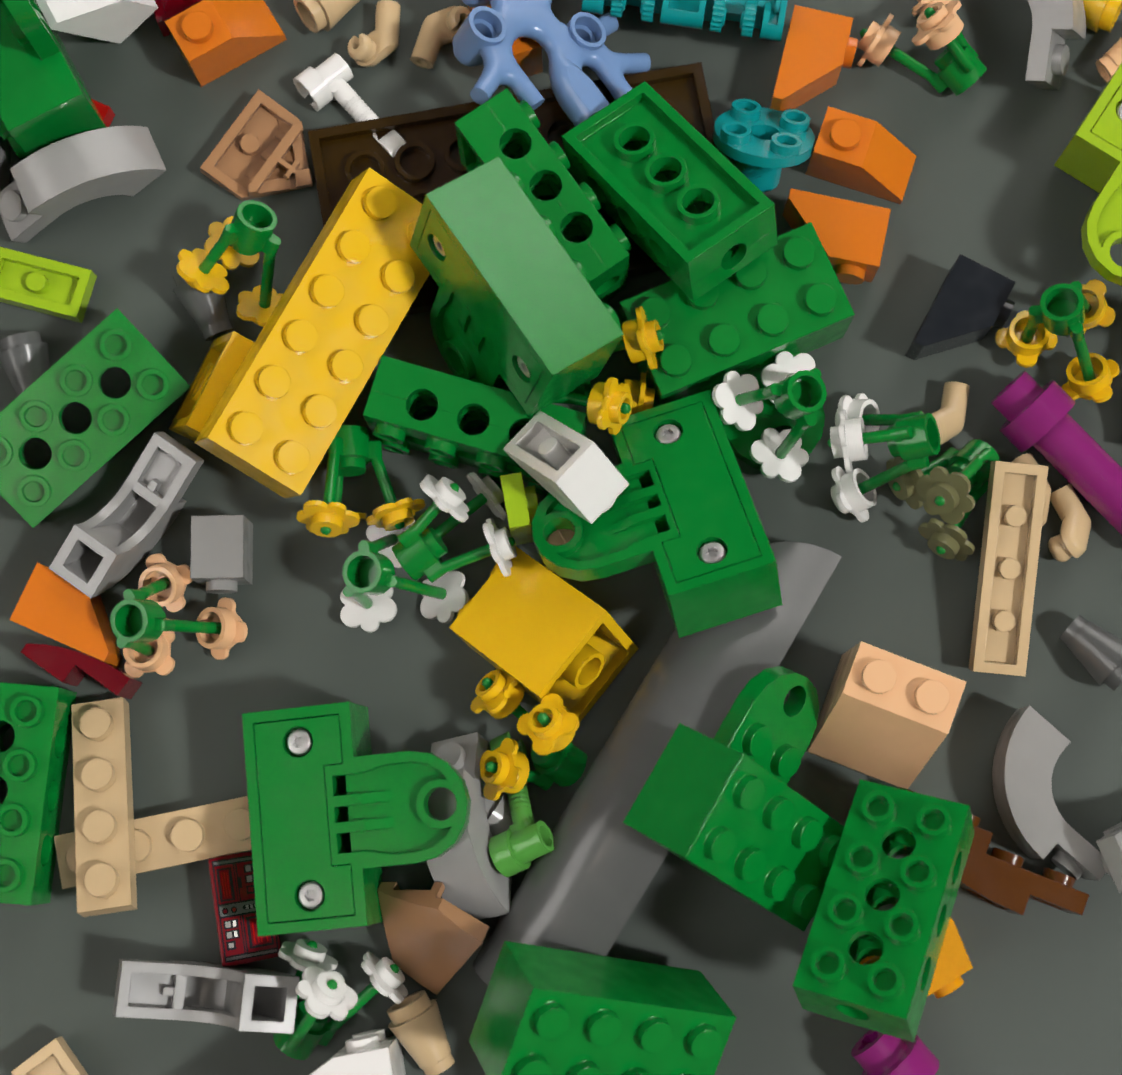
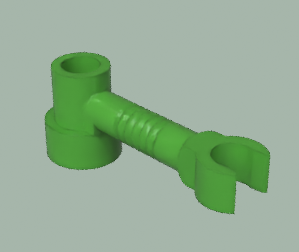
[488,731,554,877]

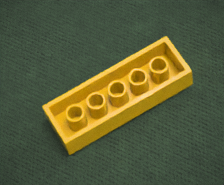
[194,167,430,498]

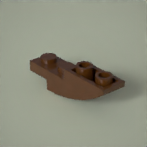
[899,787,1089,915]

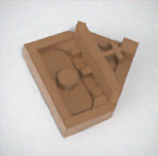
[200,89,313,201]
[378,882,489,995]

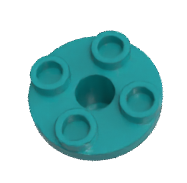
[713,99,815,192]

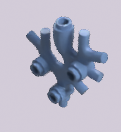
[452,0,651,127]

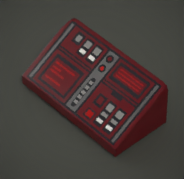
[208,851,281,967]

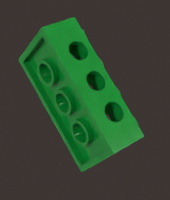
[561,81,778,302]
[455,88,631,303]
[0,308,191,528]
[363,355,587,496]
[0,682,77,906]
[792,779,975,1042]

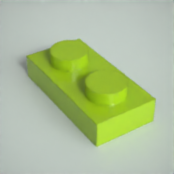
[0,247,97,323]
[500,472,538,545]

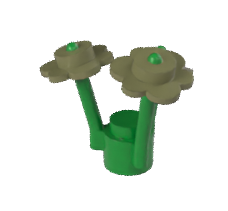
[886,439,1000,561]

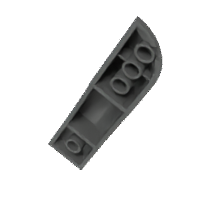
[473,541,842,985]

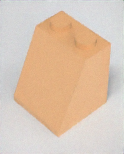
[806,641,967,789]

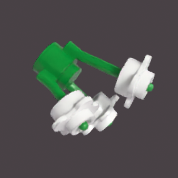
[827,393,940,523]

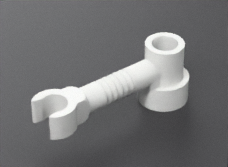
[293,53,406,158]

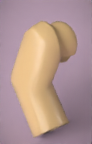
[932,382,970,445]
[1048,484,1091,562]

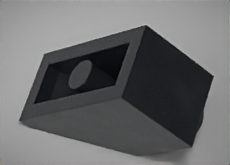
[905,254,1016,360]

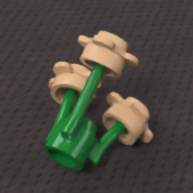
[856,0,987,96]
[110,553,248,678]

